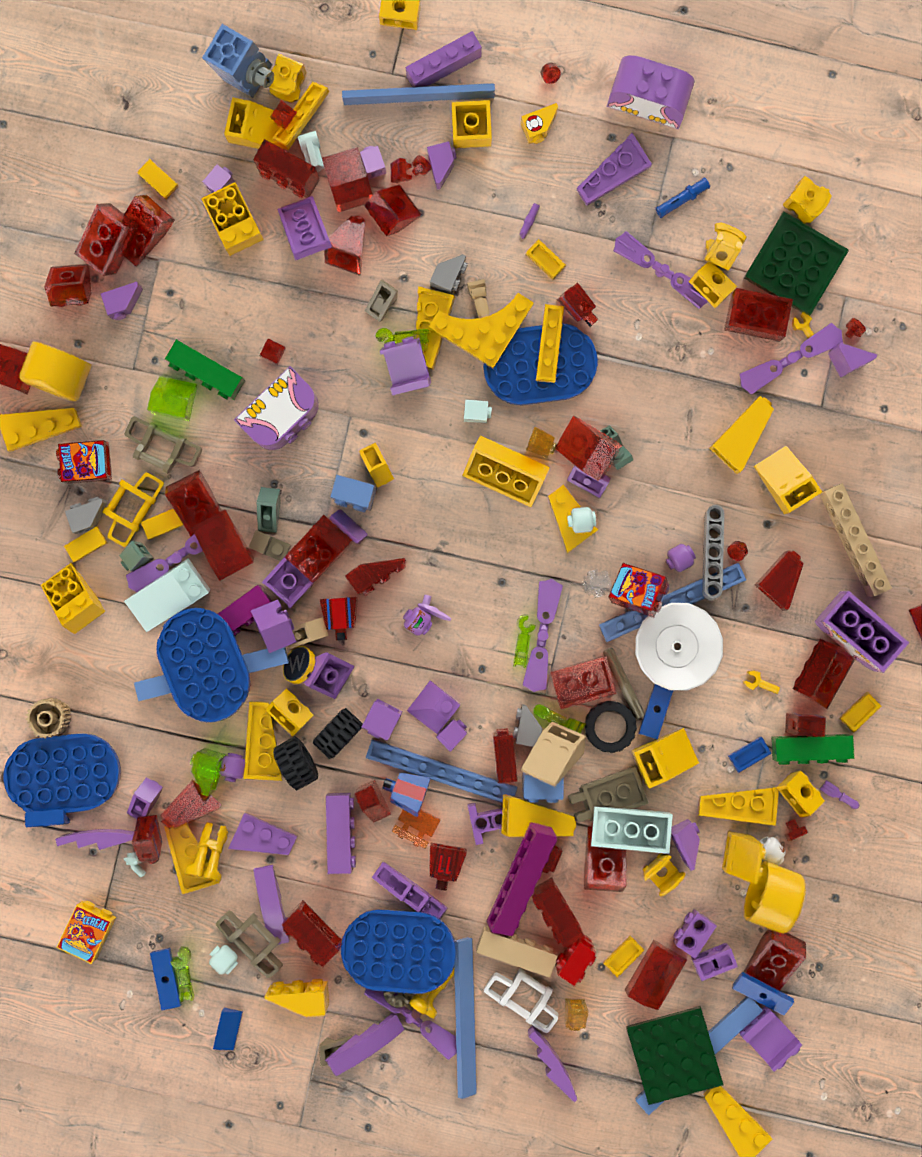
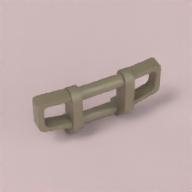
[124,416,202,474]
[216,910,283,978]

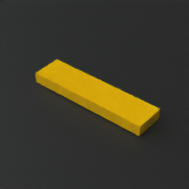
[271,82,329,150]
[536,304,564,383]

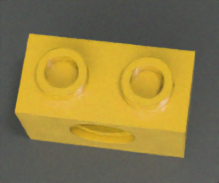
[379,0,421,30]
[688,262,737,308]
[265,688,314,737]
[776,771,825,818]

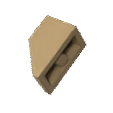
[288,617,329,649]

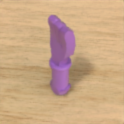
[820,780,860,809]

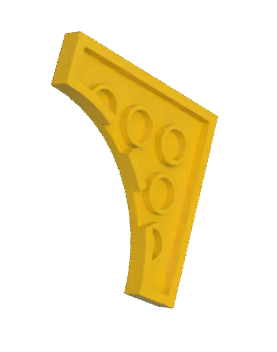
[428,293,534,368]

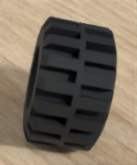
[313,708,363,760]
[274,736,318,791]

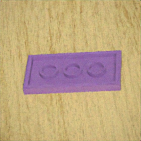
[277,196,332,260]

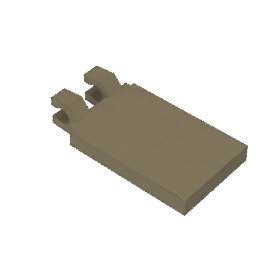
[568,766,648,823]

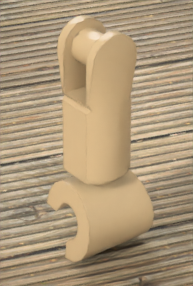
[467,279,490,318]

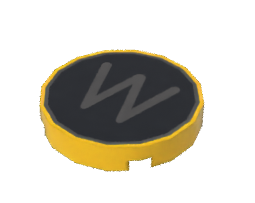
[283,646,315,684]

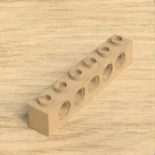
[819,483,892,597]

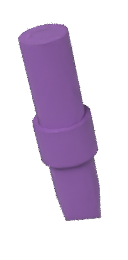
[520,203,540,239]

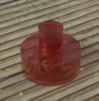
[541,62,561,84]
[412,155,431,176]
[845,318,866,339]
[727,541,748,561]

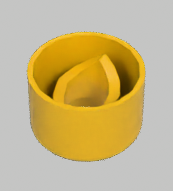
[19,341,92,401]
[744,861,806,933]

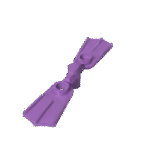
[613,231,708,309]
[739,323,843,395]
[126,519,228,592]
[522,579,563,692]
[364,988,457,1060]

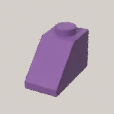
[427,141,457,190]
[101,282,143,320]
[436,718,467,751]
[127,777,163,823]

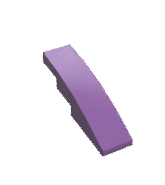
[55,829,141,850]
[372,862,448,919]
[253,865,290,944]
[326,1013,405,1076]
[528,1026,577,1102]

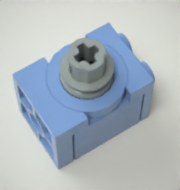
[202,24,274,98]

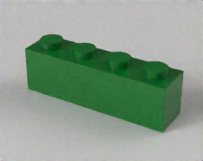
[165,339,245,400]
[771,734,854,765]

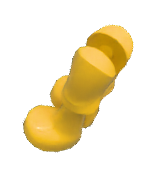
[184,822,228,882]
[409,969,455,1019]

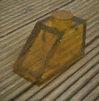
[526,427,557,458]
[564,998,588,1031]

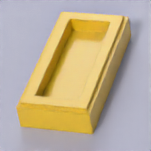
[137,159,179,200]
[525,239,566,280]
[141,507,184,540]
[64,526,108,563]
[839,692,882,733]
[603,935,644,978]

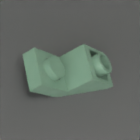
[594,425,634,470]

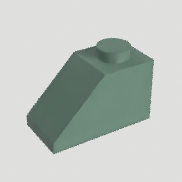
[257,487,280,533]
[119,541,153,571]

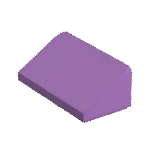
[567,460,611,498]
[329,509,368,545]

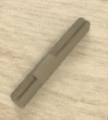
[603,648,645,719]

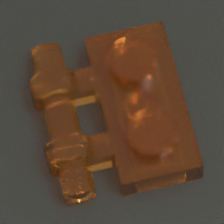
[392,809,441,849]

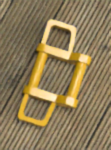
[102,472,164,547]

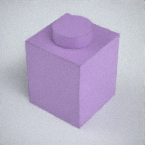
[360,146,386,179]
[202,164,234,193]

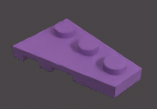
[228,813,297,855]

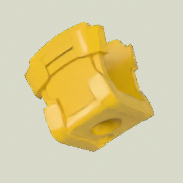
[266,53,307,103]
[783,176,832,224]
[704,222,747,270]
[642,853,686,897]

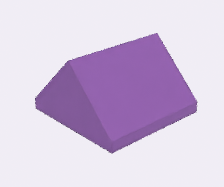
[828,343,877,378]

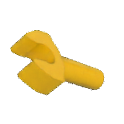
[792,312,814,339]
[743,671,780,694]

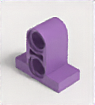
[468,803,502,845]

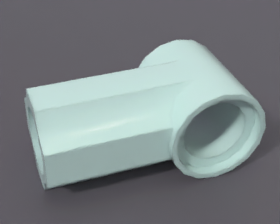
[298,131,324,173]

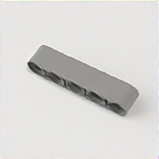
[702,505,724,601]

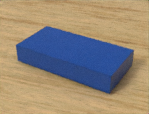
[728,736,772,773]

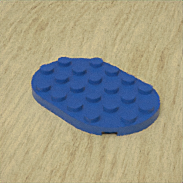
[483,323,598,405]
[157,608,250,722]
[3,733,121,813]
[341,910,457,994]

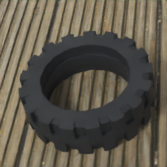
[584,701,637,753]

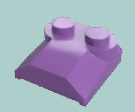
[262,554,317,608]

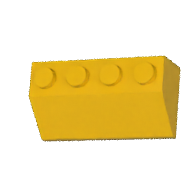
[462,435,550,507]

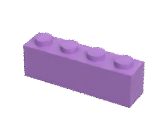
[405,31,482,87]
[326,793,356,874]

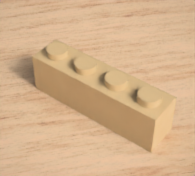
[476,926,558,978]

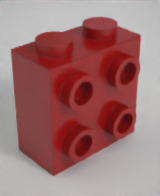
[555,933,596,986]

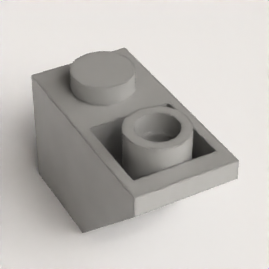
[430,254,468,294]
[65,497,108,534]
[513,704,542,747]

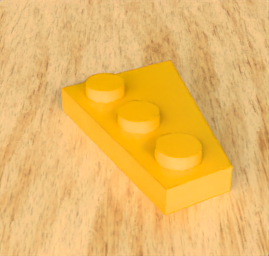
[548,484,598,553]

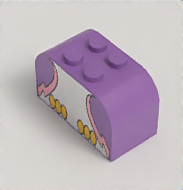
[607,55,695,129]
[234,366,319,450]
[815,591,909,673]

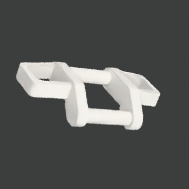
[484,968,559,1033]

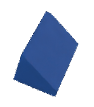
[25,809,70,828]
[213,1007,243,1050]

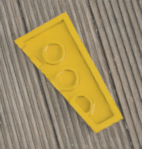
[416,286,455,370]
[0,408,82,452]
[243,701,283,781]
[698,787,779,826]
[162,813,220,895]
[703,1086,772,1157]

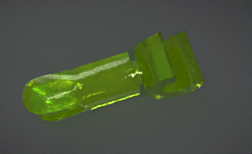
[375,328,429,344]
[513,614,536,668]
[534,704,585,734]
[170,946,194,1003]

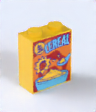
[56,901,116,964]

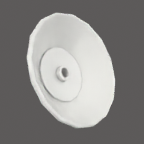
[635,603,723,691]

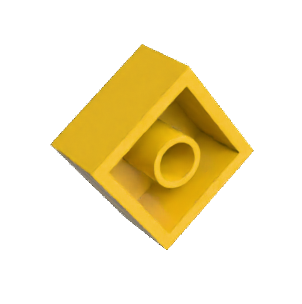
[451,100,492,148]

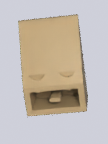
[521,722,586,786]

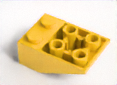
[224,97,288,154]
[201,182,264,256]
[753,446,822,514]
[40,563,105,634]
[631,728,699,789]
[722,831,766,884]
[265,979,329,1017]

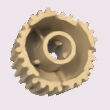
[25,698,71,738]

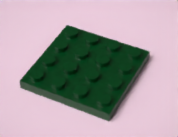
[744,211,849,316]
[626,1006,724,1105]

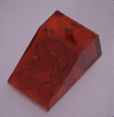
[108,195,175,267]
[285,515,353,583]
[345,558,407,596]

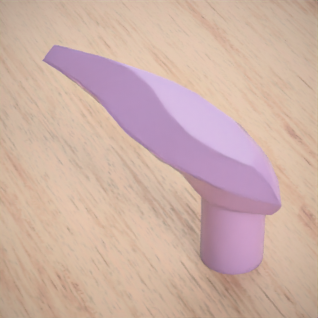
[418,595,451,621]

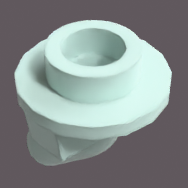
[123,852,146,877]

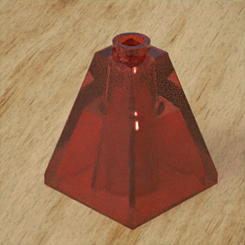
[324,215,366,276]

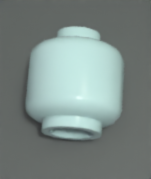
[567,507,596,533]
[209,945,238,975]

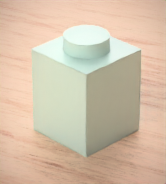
[464,400,492,423]

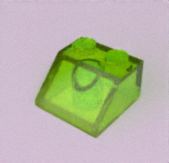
[147,376,197,421]
[190,748,227,796]

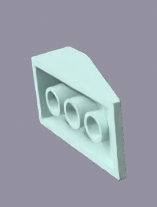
[124,558,210,632]
[591,806,673,854]

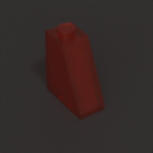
[755,550,804,611]
[160,779,222,830]
[354,780,391,822]

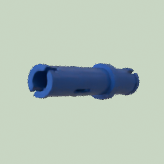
[655,177,710,218]

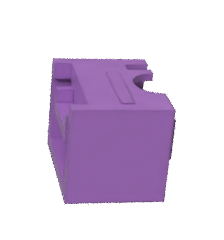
[251,599,296,653]
[362,698,403,741]

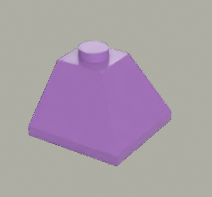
[303,652,355,699]
[407,680,460,734]
[671,819,700,871]

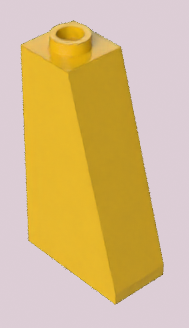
[709,396,774,474]
[501,794,576,837]

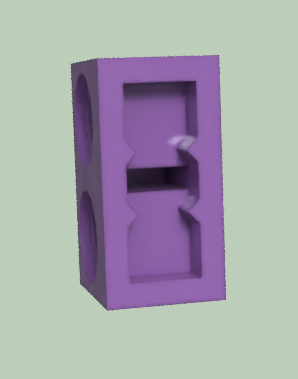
[673,909,717,959]
[691,943,738,981]

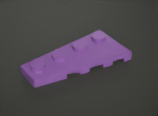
[577,133,652,206]

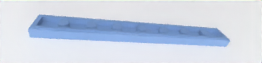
[342,83,495,105]
[599,563,746,642]
[134,647,289,701]
[366,739,518,803]
[454,937,477,1099]
[635,996,763,1115]

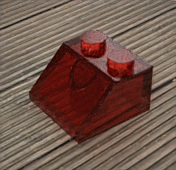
[364,184,422,236]
[44,264,91,307]

